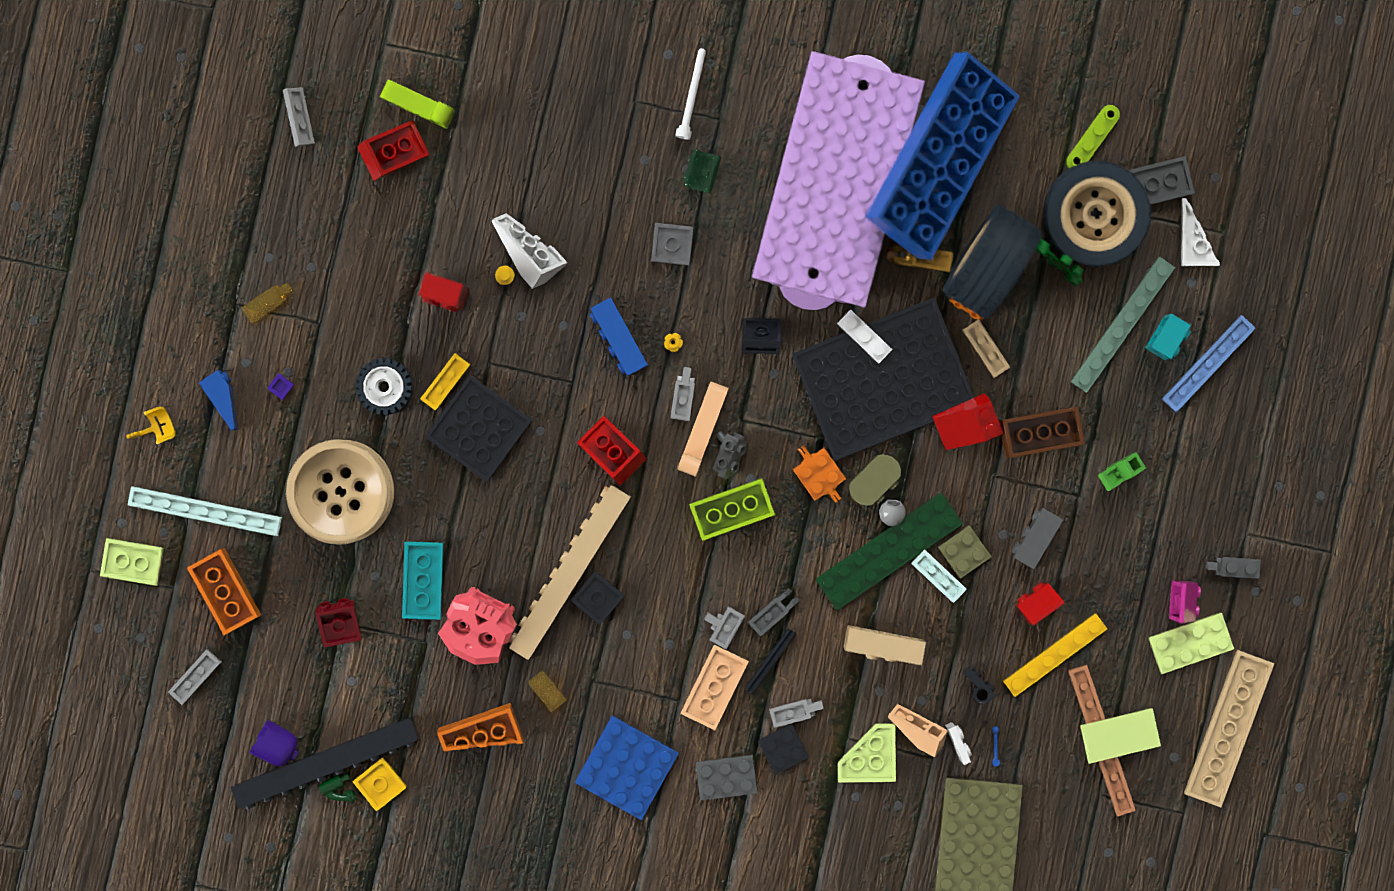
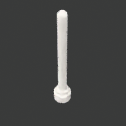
[675,48,706,140]

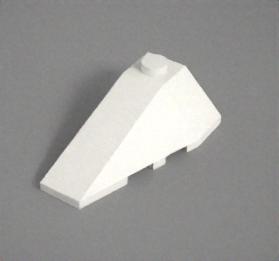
[492,214,567,289]

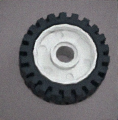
[355,358,413,415]

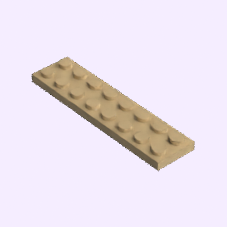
[1184,650,1274,807]

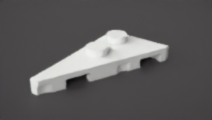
[1181,198,1220,266]

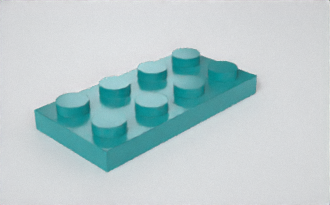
[402,541,444,620]

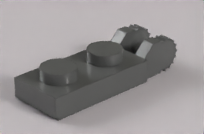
[748,588,799,637]

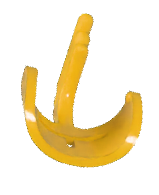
[126,407,176,444]

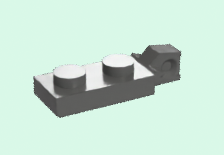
[1206,557,1261,579]

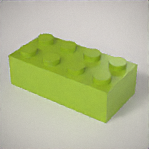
[689,478,775,541]

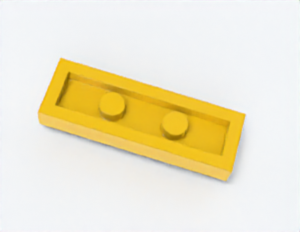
[420,353,470,411]

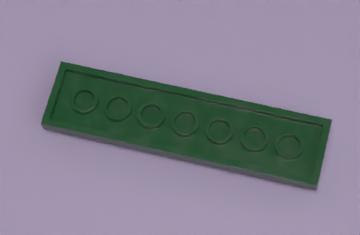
[815,492,963,610]

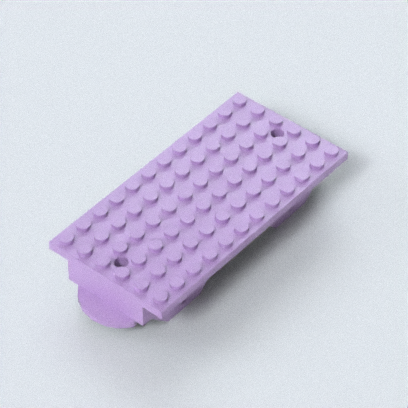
[752,51,925,310]

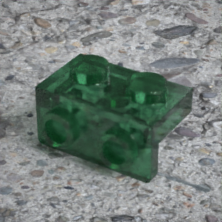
[683,149,722,194]

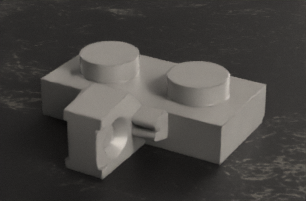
[704,606,745,649]

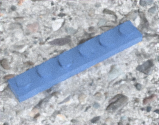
[1162,315,1255,412]

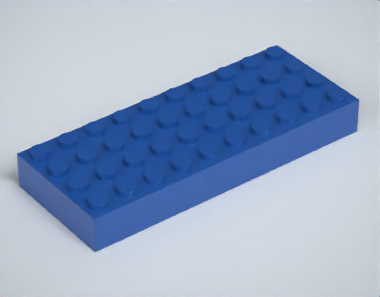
[865,52,1020,260]

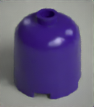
[249,719,299,767]

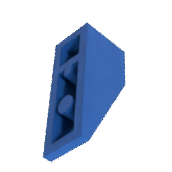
[199,370,238,431]

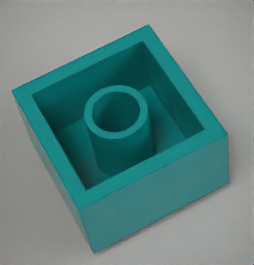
[1145,314,1191,360]

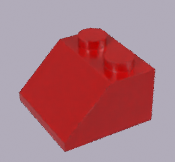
[1015,582,1064,626]

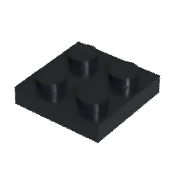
[570,571,625,625]
[758,723,809,775]

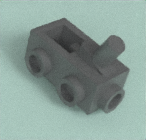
[713,431,748,479]

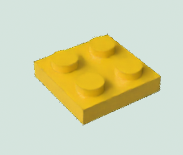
[353,757,407,812]

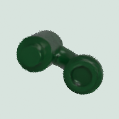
[318,773,357,804]

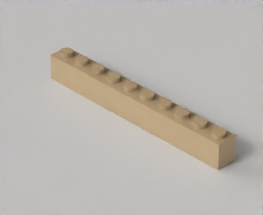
[508,484,631,660]

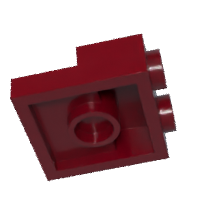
[315,598,362,647]

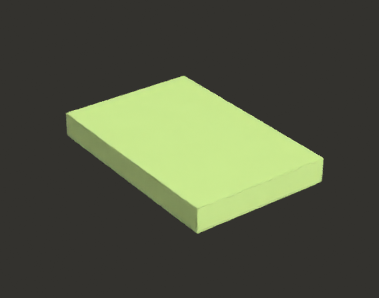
[100,538,164,586]

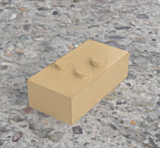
[843,625,926,665]

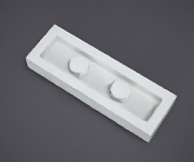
[837,310,892,364]

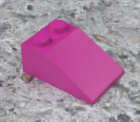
[1169,580,1201,623]

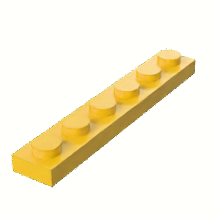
[1003,613,1107,697]

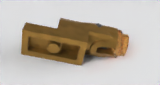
[887,244,953,272]

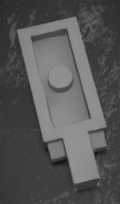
[670,367,695,421]
[769,698,824,728]

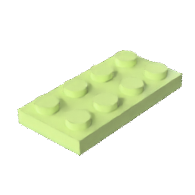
[1148,612,1234,674]

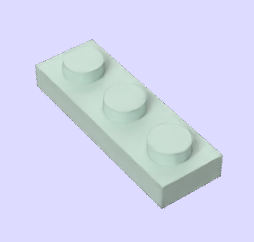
[911,550,966,603]

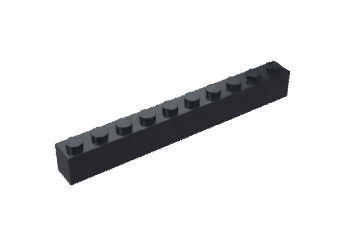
[230,716,420,810]

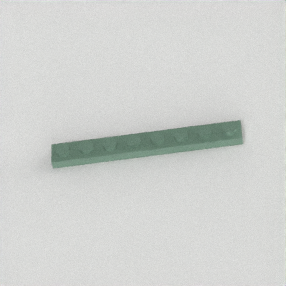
[1071,257,1175,393]

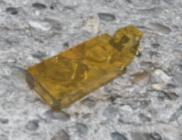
[241,283,293,324]

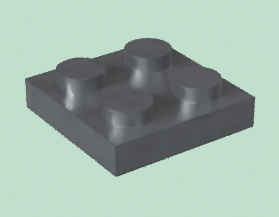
[651,223,693,266]

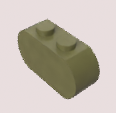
[849,455,901,506]

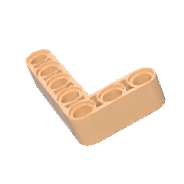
[677,381,729,476]

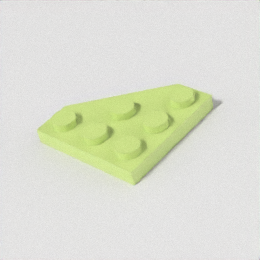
[838,723,896,782]

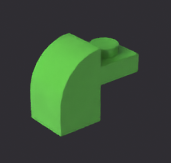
[1098,452,1146,491]

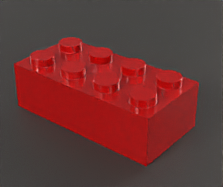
[418,273,469,313]

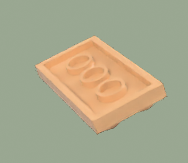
[681,644,749,730]

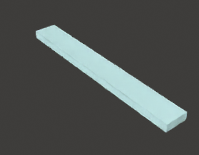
[128,486,282,536]

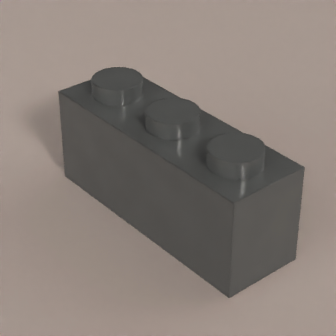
[1012,508,1063,569]

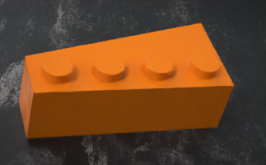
[437,703,523,751]

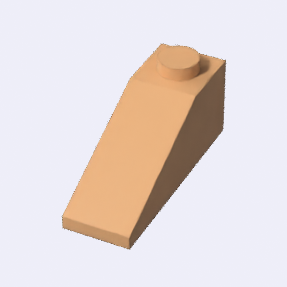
[888,704,948,757]

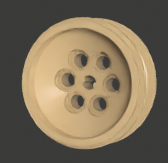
[286,440,394,544]

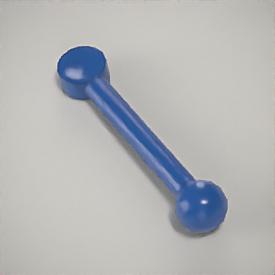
[992,726,1000,766]

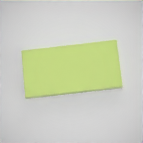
[1080,708,1161,763]

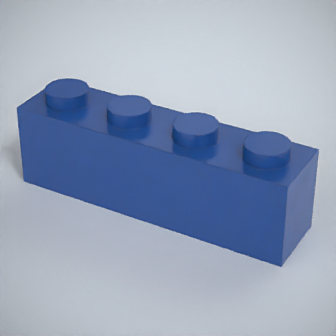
[589,297,648,376]

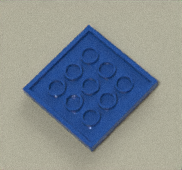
[575,715,679,820]

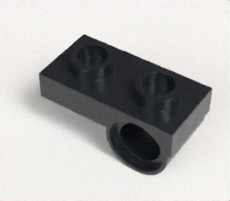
[962,666,996,704]

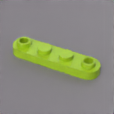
[1066,105,1120,168]

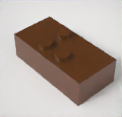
[999,406,1085,458]

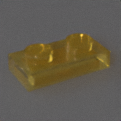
[527,670,567,712]

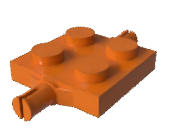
[793,445,846,503]

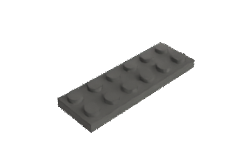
[1077,156,1195,218]

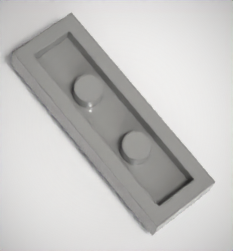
[283,87,315,146]
[168,649,222,705]

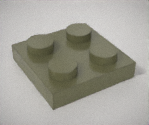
[938,525,991,579]

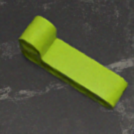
[380,80,455,129]

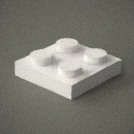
[945,722,972,765]

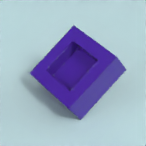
[267,373,294,400]

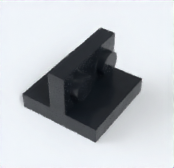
[742,318,781,354]

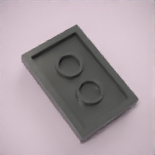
[695,755,757,801]

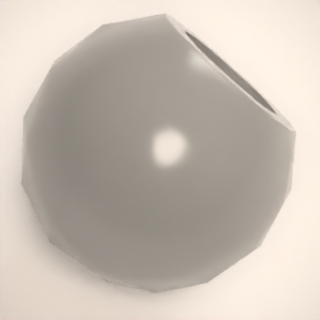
[879,500,906,526]

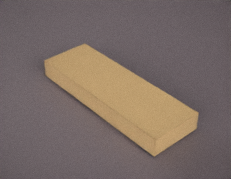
[962,320,1010,378]

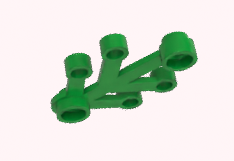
[1035,239,1084,286]

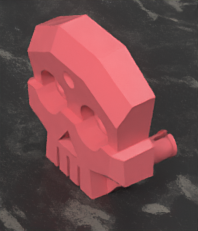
[438,587,517,665]

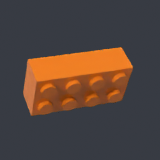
[187,548,261,635]

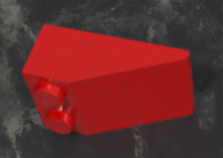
[357,120,430,181]
[932,393,1003,450]
[577,416,647,486]

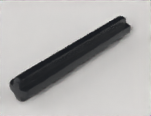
[745,628,796,694]

